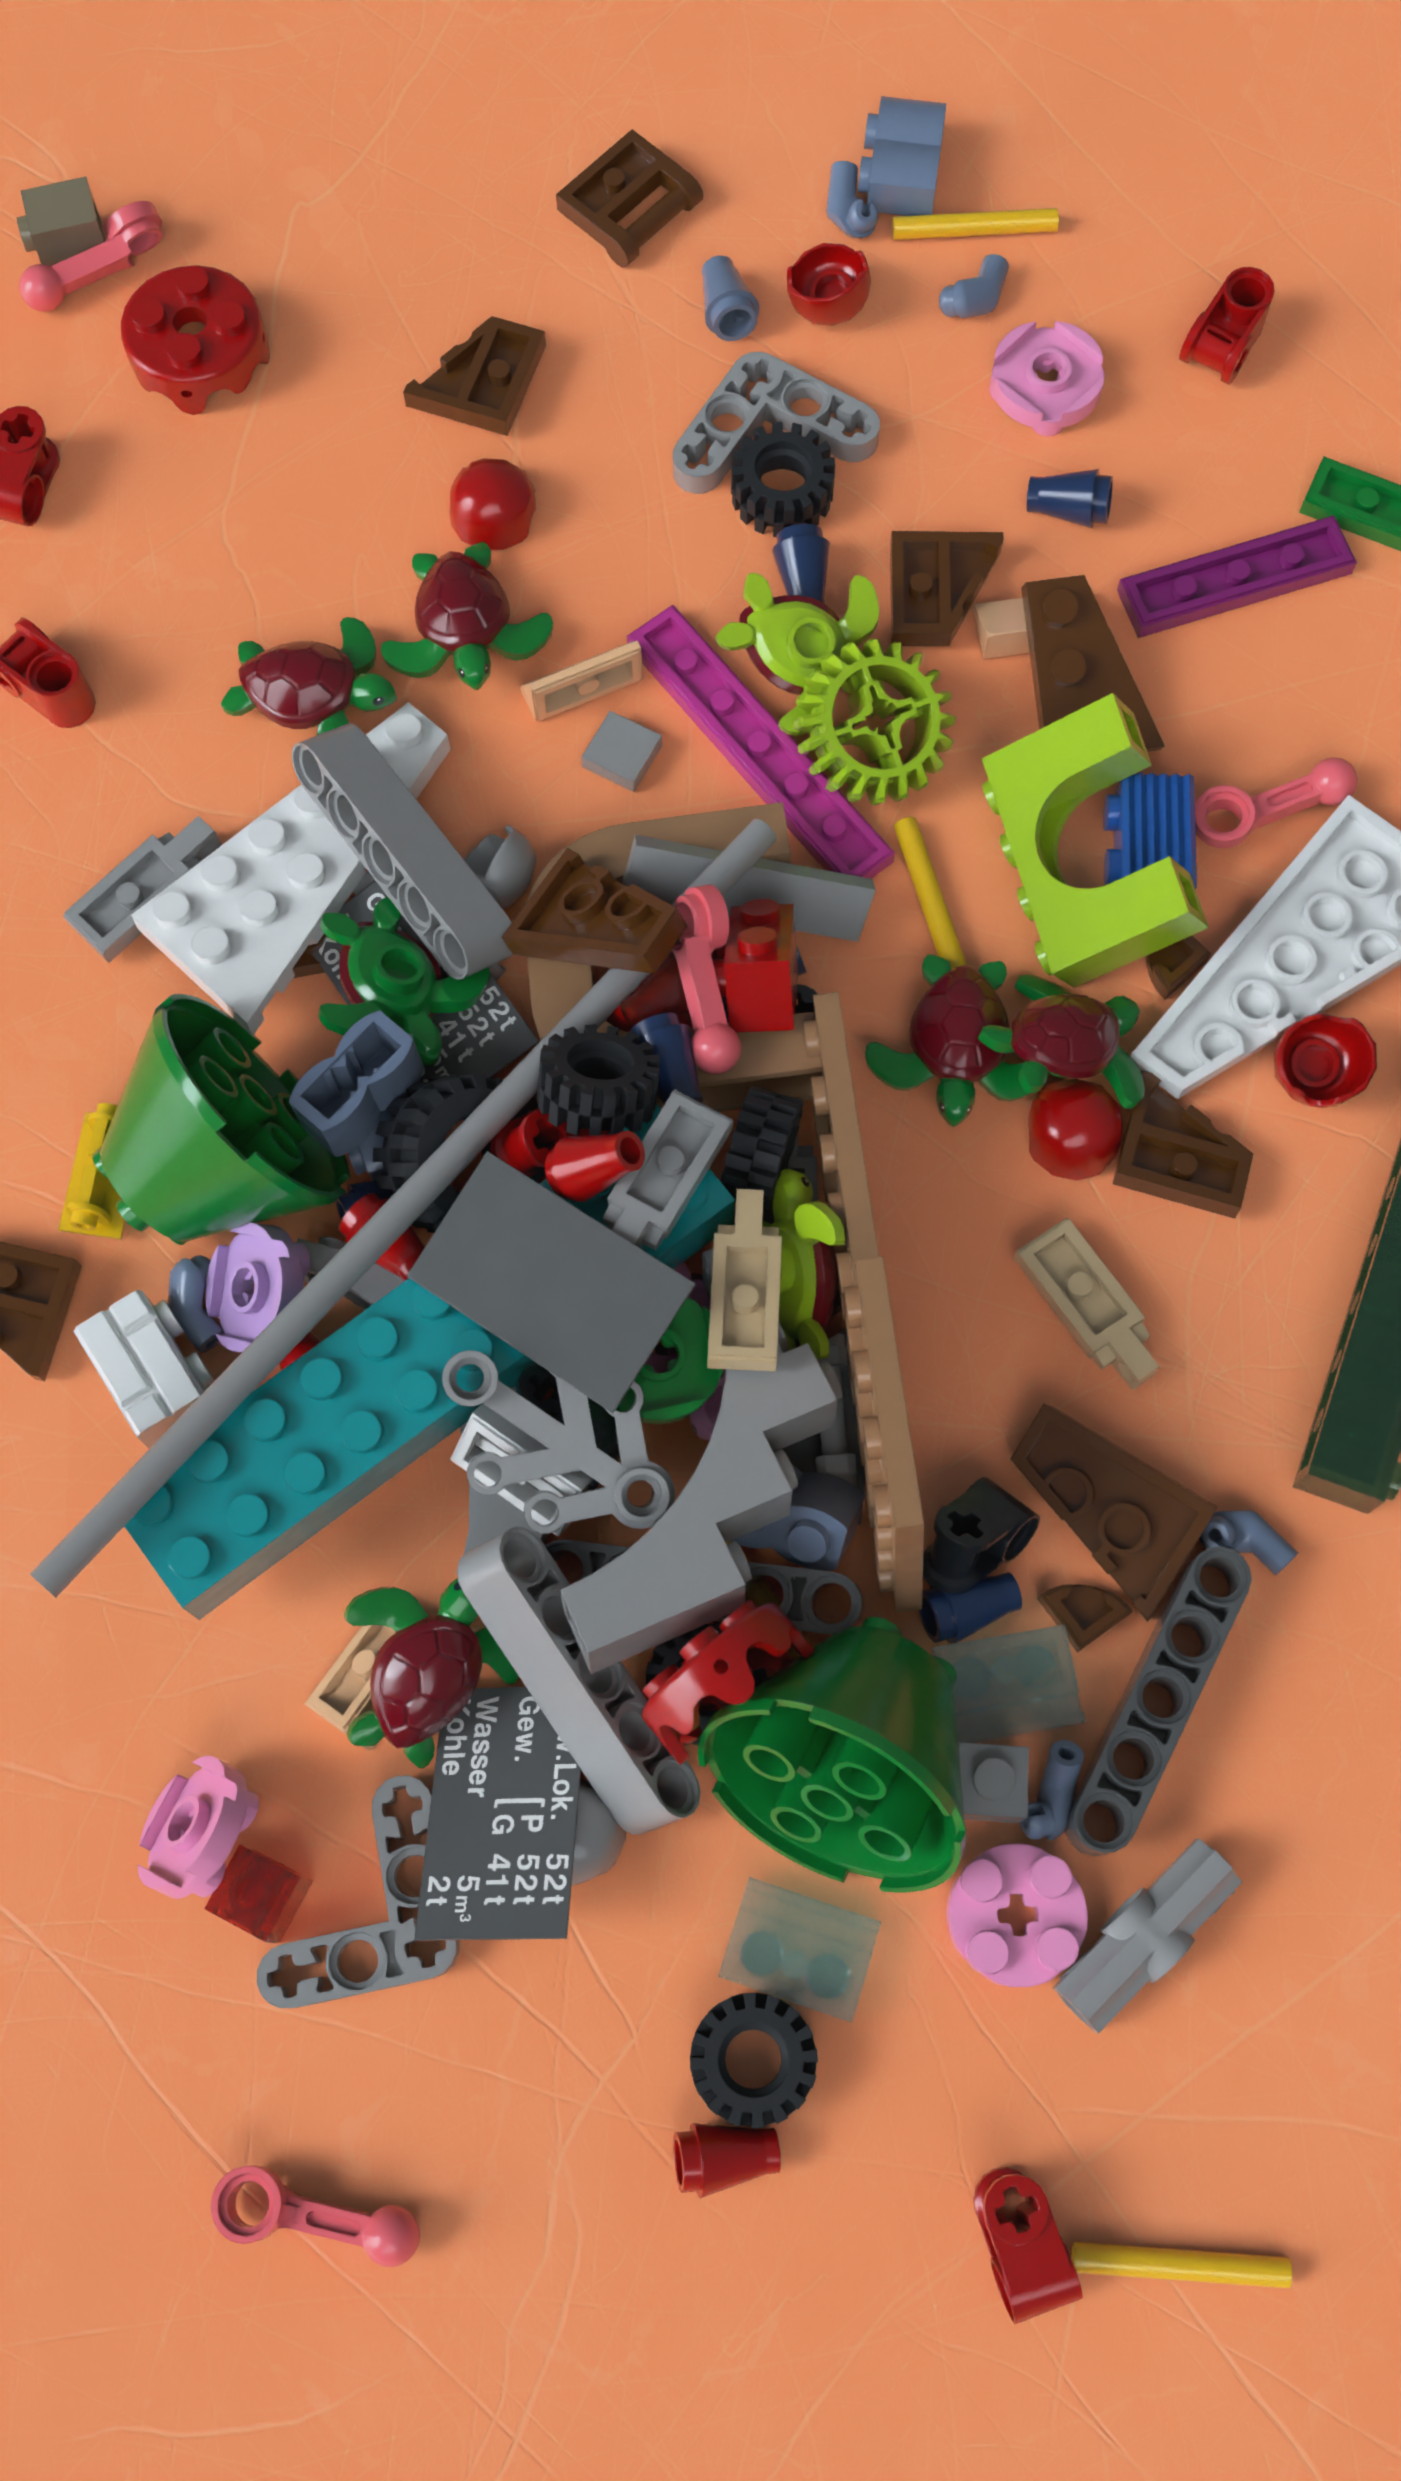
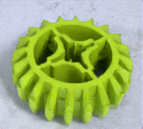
[793,639,956,805]

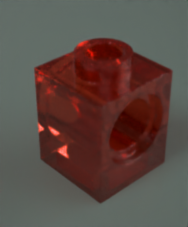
[204,1844,314,1944]

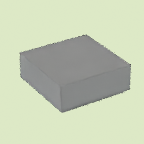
[581,711,662,792]

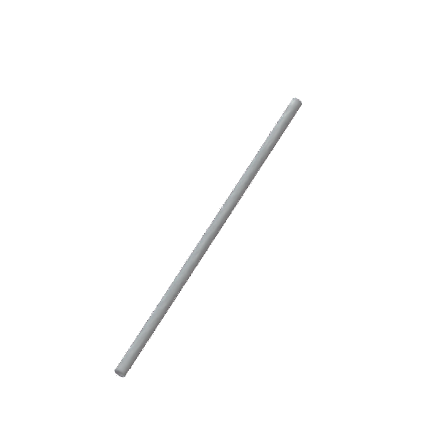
[30,819,776,1598]

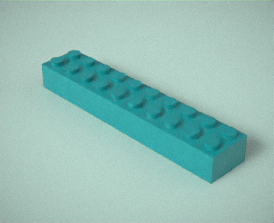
[124,1104,735,1620]

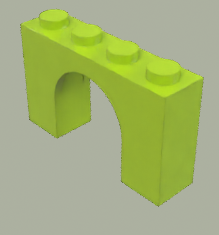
[982,693,1209,988]

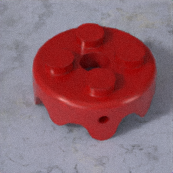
[121,265,270,415]
[641,1600,816,1766]

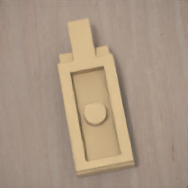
[707,1189,782,1372]
[1013,1218,1159,1390]

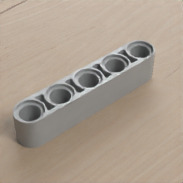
[291,723,513,980]
[457,1527,700,1835]

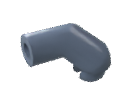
[826,161,878,239]
[939,254,1009,319]
[167,1255,225,1353]
[1199,1510,1299,1576]
[1020,1740,1084,1841]

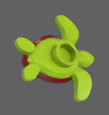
[715,573,885,736]
[734,1169,845,1359]

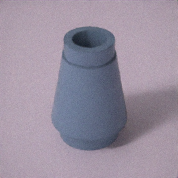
[702,255,759,341]

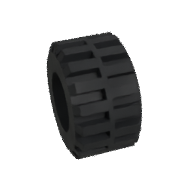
[373,1075,546,1233]

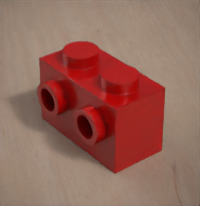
[713,899,798,1033]

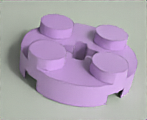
[205,1222,310,1353]

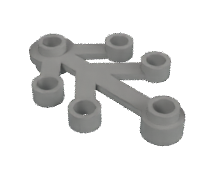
[442,1350,675,1534]

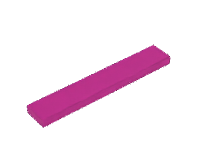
[627,605,895,879]

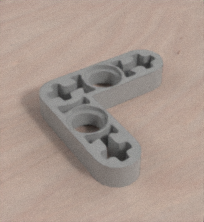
[673,352,880,494]
[256,1775,460,2008]

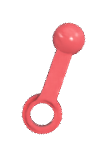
[19,201,163,312]
[1195,757,1358,848]
[672,884,742,1074]
[211,2165,420,2267]

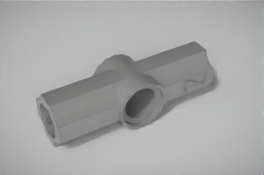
[1052,1838,1242,2034]

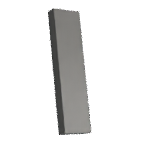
[622,835,876,942]

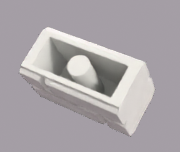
[73,1290,215,1449]

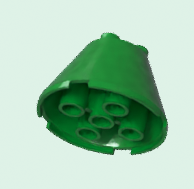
[92,994,350,1245]
[698,1617,966,1893]

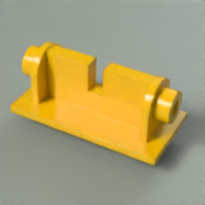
[58,1103,126,1240]

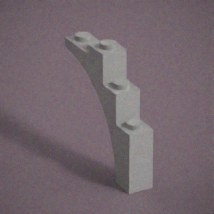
[560,1249,842,1674]

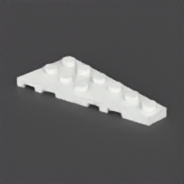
[131,702,451,1037]
[1130,795,1401,1099]

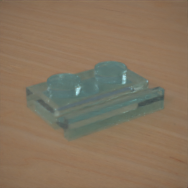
[931,1625,1086,1743]
[718,1877,882,2023]

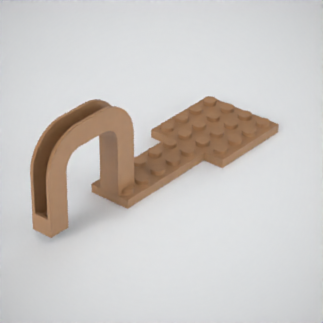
[527,802,924,1613]

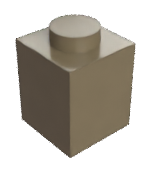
[16,176,106,266]

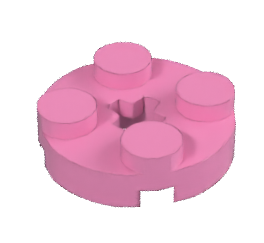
[989,321,1105,437]
[138,1756,259,1899]
[946,1844,1088,1987]

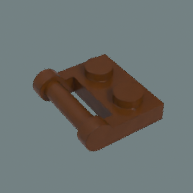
[556,129,704,268]

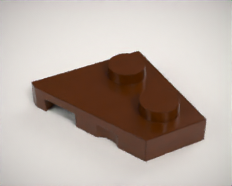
[403,316,546,436]
[890,531,1004,646]
[1112,1071,1253,1219]
[0,1241,82,1382]

